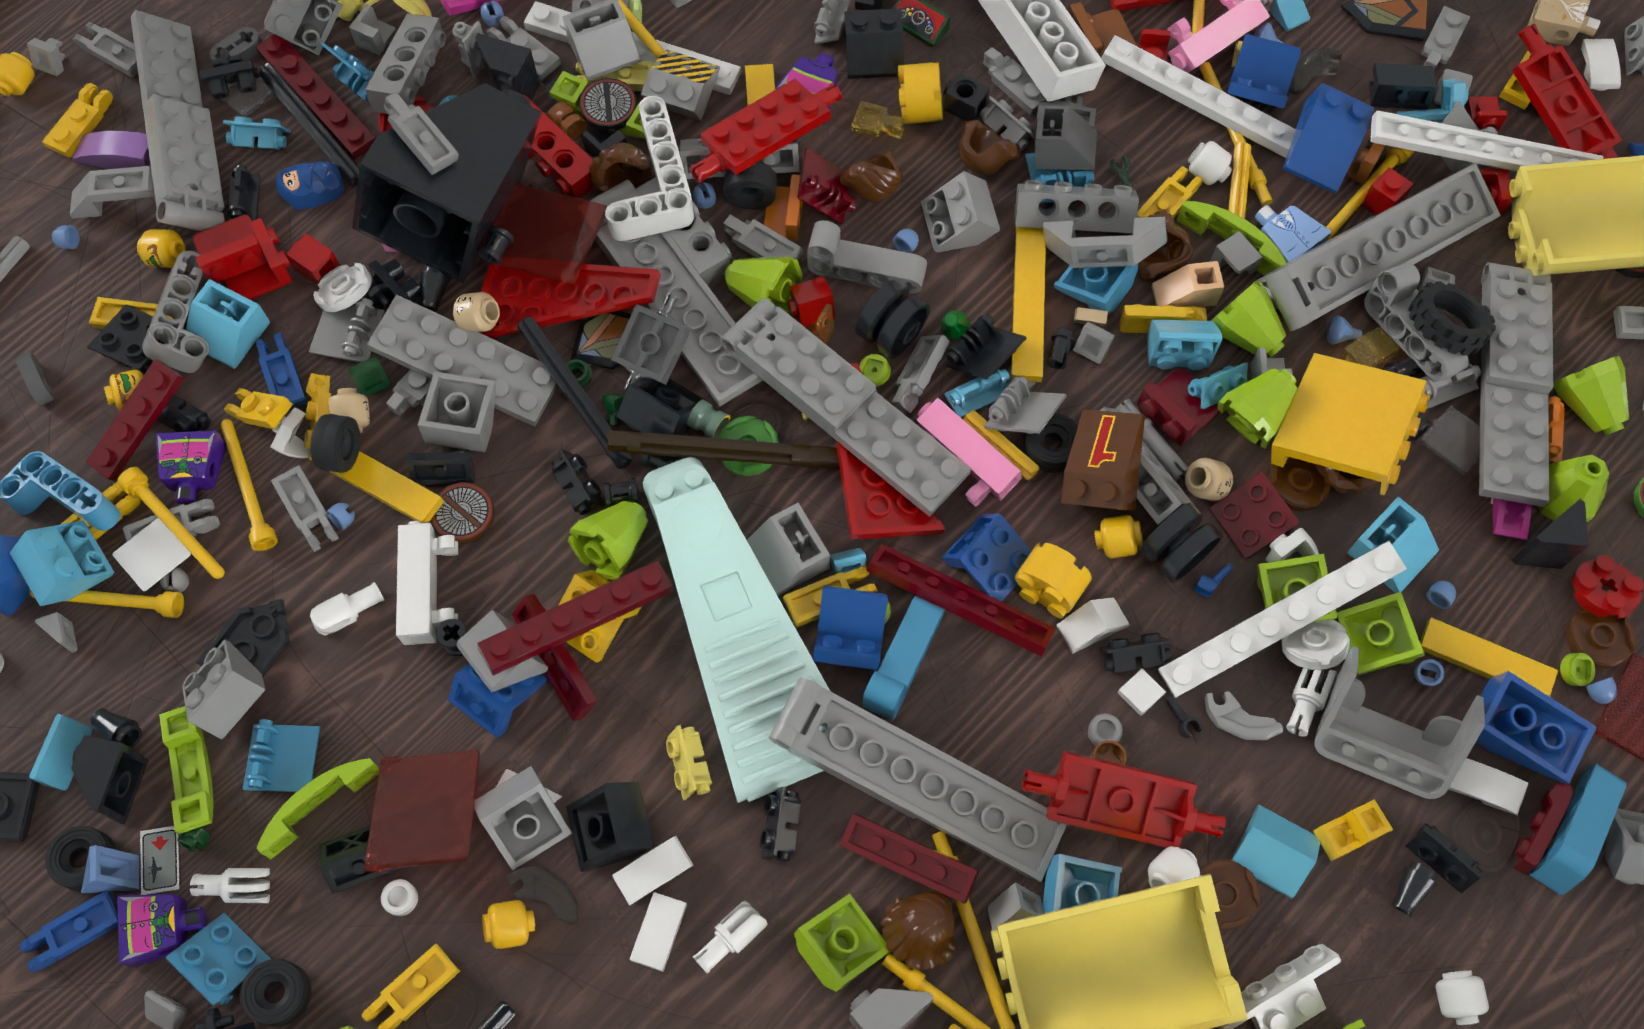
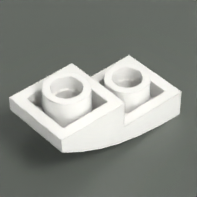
[1581,39,1621,91]
[1448,758,1528,816]
[612,836,693,905]

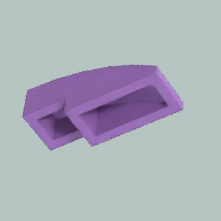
[72,131,151,169]

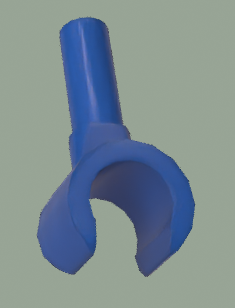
[1194,563,1233,597]

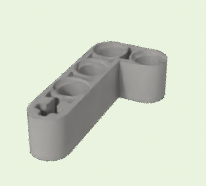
[807,220,927,294]
[142,251,209,373]
[1364,262,1469,382]

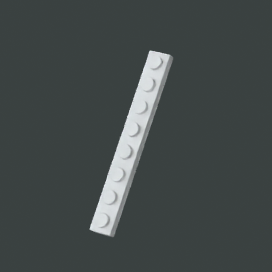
[524,1,741,95]
[1101,35,1296,158]
[1370,110,1603,172]
[1158,541,1407,698]

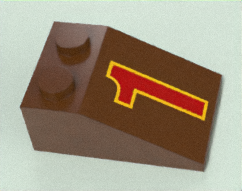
[1061,409,1145,510]

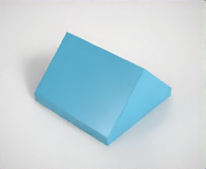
[1231,805,1321,899]

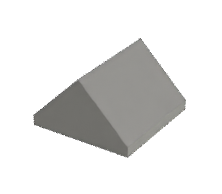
[456,610,548,692]

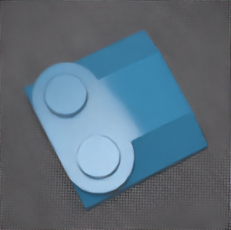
[1054,264,1138,314]
[1043,854,1122,913]

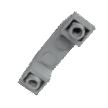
[70,166,156,219]
[1043,217,1167,268]

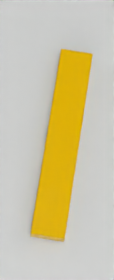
[1011,227,1046,382]

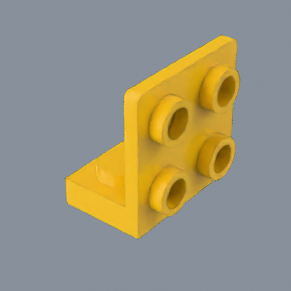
[558,570,642,662]

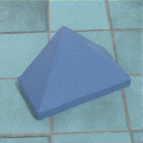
[81,845,139,893]

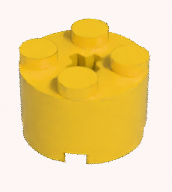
[898,62,943,124]
[1015,543,1092,619]

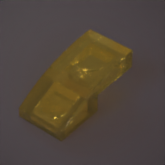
[1341,326,1402,368]

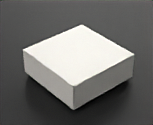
[1117,669,1166,716]

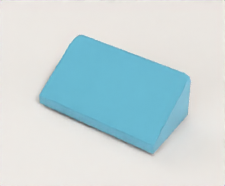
[29,714,93,791]

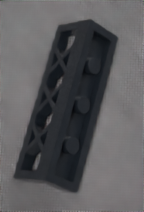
[319,796,465,894]

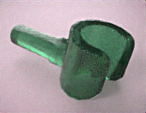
[1110,156,1133,190]

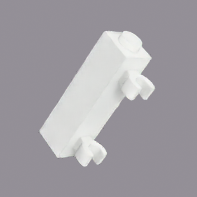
[396,520,458,645]

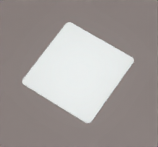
[113,518,191,591]

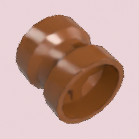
[547,102,587,141]
[1090,740,1127,765]

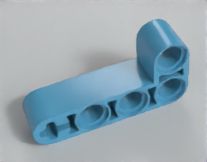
[0,451,120,531]
[862,596,945,721]
[1529,763,1627,896]

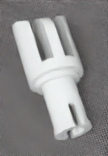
[310,582,384,635]
[1286,668,1337,736]
[190,868,270,903]
[693,900,768,974]

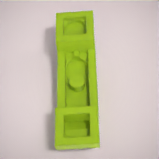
[549,71,646,139]
[1176,201,1287,275]
[159,706,213,834]
[257,758,382,859]

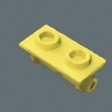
[666,725,712,800]

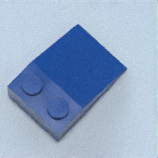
[1283,83,1374,194]
[1475,671,1597,784]

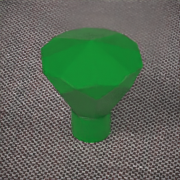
[941,311,970,340]

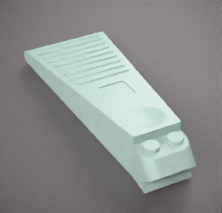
[643,457,830,803]

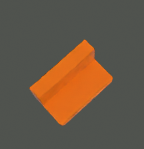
[764,174,803,242]

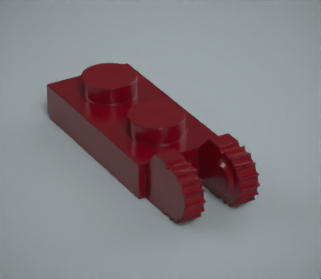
[1514,782,1574,874]

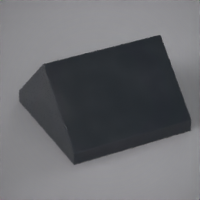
[1511,499,1588,569]

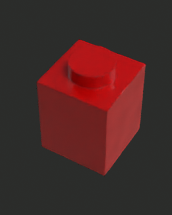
[1362,167,1413,215]
[286,233,340,285]
[787,276,836,327]

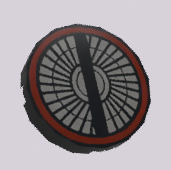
[579,78,637,132]

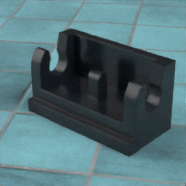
[1369,63,1437,109]

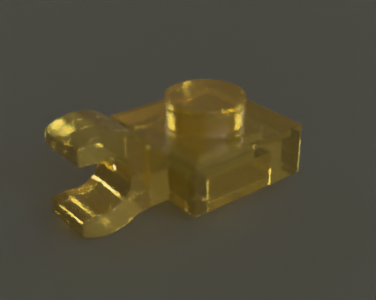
[852,101,905,139]

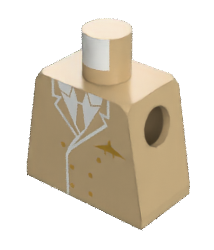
[1527,0,1601,46]

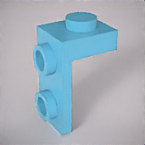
[1397,79,1468,123]

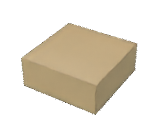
[1073,307,1108,327]

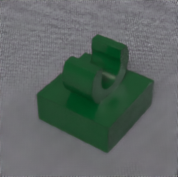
[348,356,391,397]

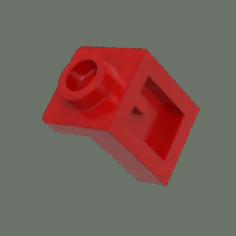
[1138,29,1170,62]
[1465,97,1508,132]
[1479,168,1514,215]

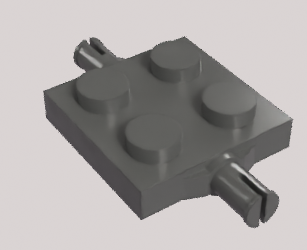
[611,293,692,391]

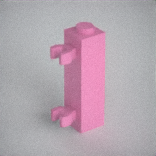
[1167,0,1270,73]
[916,398,1022,507]

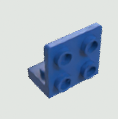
[1227,34,1301,108]
[941,514,1032,602]
[813,586,888,670]
[448,663,547,738]

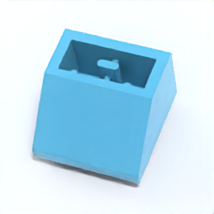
[186,279,270,369]
[1147,319,1222,370]
[1347,496,1439,593]
[10,520,115,606]

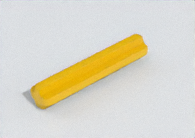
[1228,143,1251,219]
[963,410,1039,480]

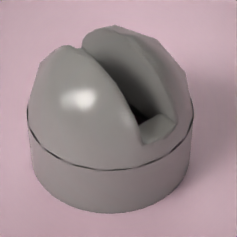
[160,567,189,593]

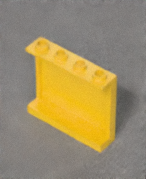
[1271,353,1430,495]

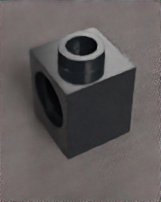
[943,73,990,121]

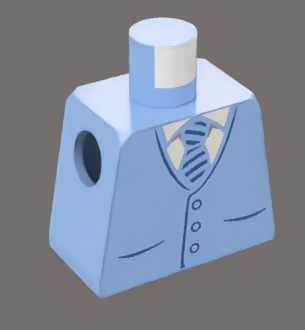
[1255,205,1331,263]

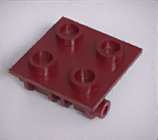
[797,148,857,224]
[1210,471,1300,559]

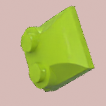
[1256,554,1337,622]
[1336,592,1425,675]
[794,893,890,992]

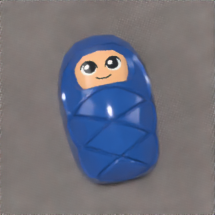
[276,161,344,210]

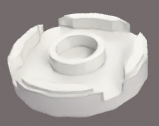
[313,263,373,312]
[1281,619,1350,670]

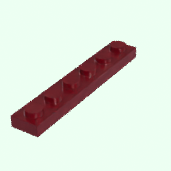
[255,34,376,160]
[866,544,1056,657]
[477,560,673,676]

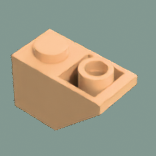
[1152,261,1224,307]

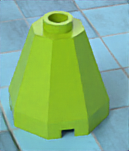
[725,256,802,314]
[1211,280,1286,357]
[1553,356,1629,436]
[1217,368,1298,449]
[1537,455,1609,522]
[568,501,648,580]

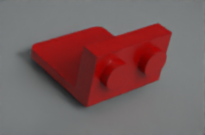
[193,215,268,283]
[225,218,293,300]

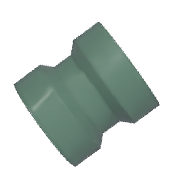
[687,400,730,438]

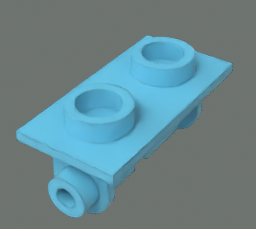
[223,117,291,150]
[1188,362,1248,409]
[944,369,1010,418]

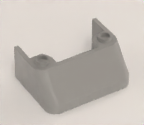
[1315,646,1485,799]

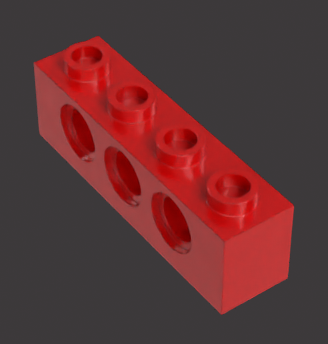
[523,95,595,201]

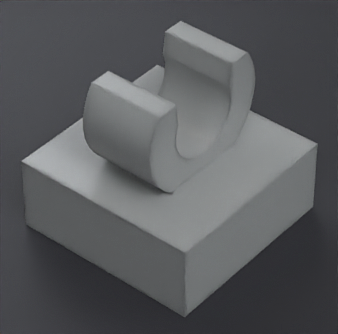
[27,38,65,76]
[1073,322,1115,365]

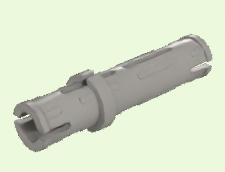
[1116,399,1189,481]

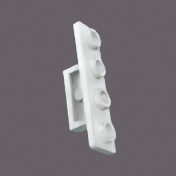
[1217,944,1341,1029]

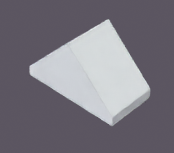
[1057,597,1130,654]

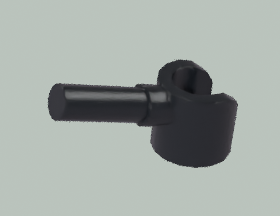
[1166,695,1203,738]

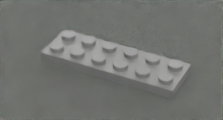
[366,295,558,427]

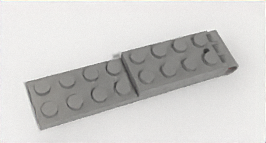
[131,10,224,232]
[1263,163,1501,331]
[576,179,763,407]
[1479,262,1553,507]
[720,298,971,517]
[769,677,1067,883]

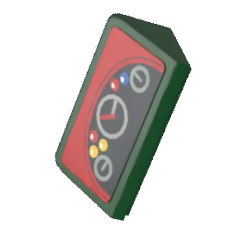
[893,0,950,47]

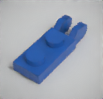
[255,332,308,411]
[19,891,118,972]

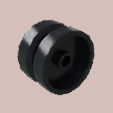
[855,279,930,359]
[1140,502,1224,584]

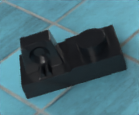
[406,449,476,485]

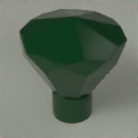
[602,393,624,427]

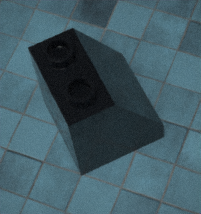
[352,83,541,283]

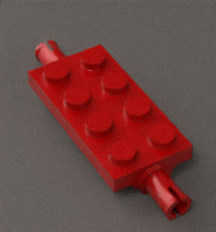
[1512,24,1622,159]
[689,79,842,183]
[1022,751,1226,848]

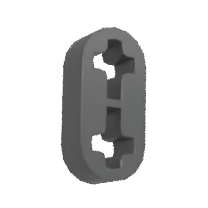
[210,27,262,61]
[15,351,56,406]

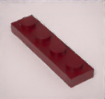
[85,359,185,481]
[511,594,597,721]
[839,814,980,904]

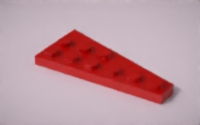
[478,258,661,338]
[836,363,946,540]

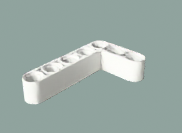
[605,96,694,241]

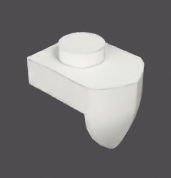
[270,407,309,458]
[1265,528,1319,562]

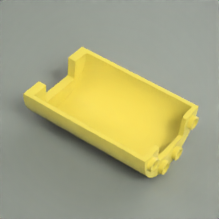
[1508,155,1644,276]
[990,874,1248,1029]

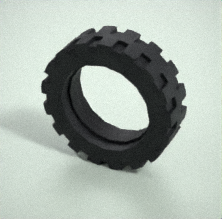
[1408,281,1496,355]

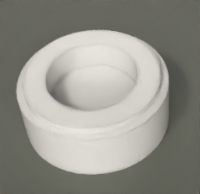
[381,879,418,916]

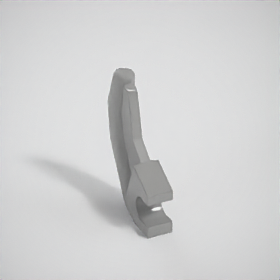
[1204,691,1283,740]

